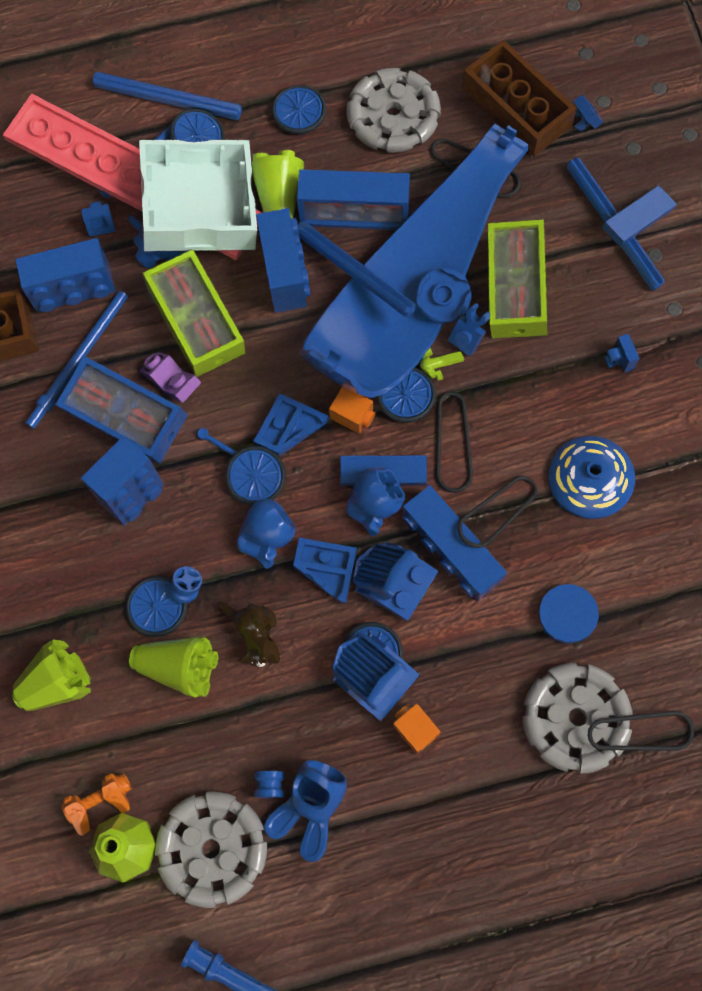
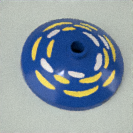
[548,436,635,519]

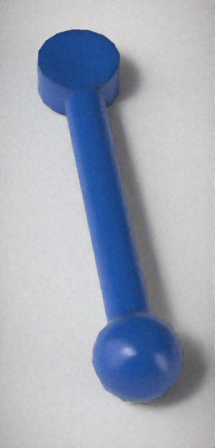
[197,428,236,456]

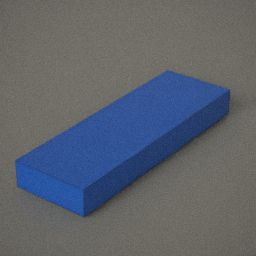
[602,186,677,247]
[341,455,427,486]

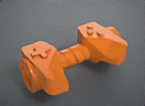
[61,773,132,836]

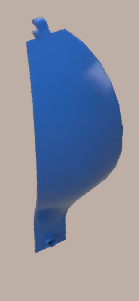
[299,124,528,398]

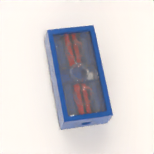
[297,169,410,230]
[55,356,188,463]

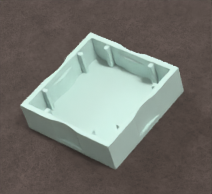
[139,140,257,251]

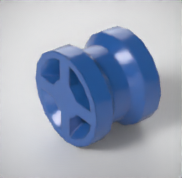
[169,566,202,604]
[254,771,285,798]

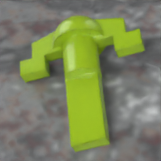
[420,348,464,381]

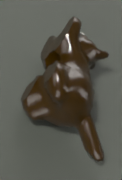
[216,602,280,667]

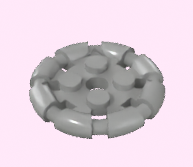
[346,68,441,153]
[522,663,633,774]
[155,791,267,908]

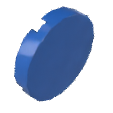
[416,267,471,324]
[538,584,599,644]

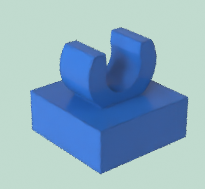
[574,95,603,131]
[82,201,116,237]
[604,334,640,372]

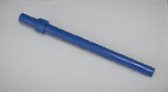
[25,291,128,429]

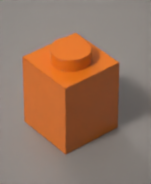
[329,387,375,434]
[393,704,441,755]

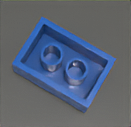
[256,208,311,313]
[15,238,116,312]
[81,436,164,526]

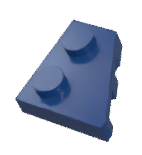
[254,394,329,457]
[293,537,357,605]

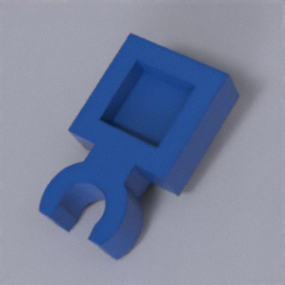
[448,303,490,356]

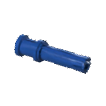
[181,939,277,991]

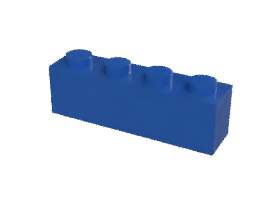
[402,485,507,601]

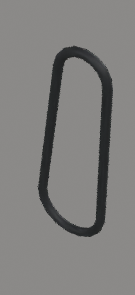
[431,138,521,198]
[436,392,473,493]
[457,476,538,548]
[587,711,694,751]

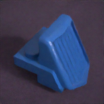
[353,542,438,622]
[331,632,420,721]

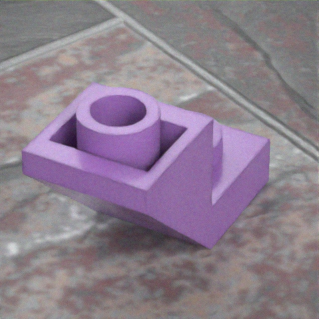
[139,352,201,403]

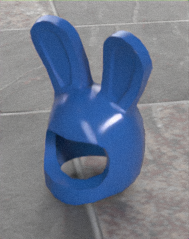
[264,760,347,862]

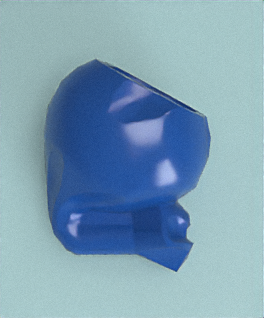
[346,467,405,537]
[237,499,296,569]

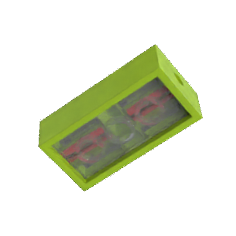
[488,220,548,338]
[143,249,245,377]

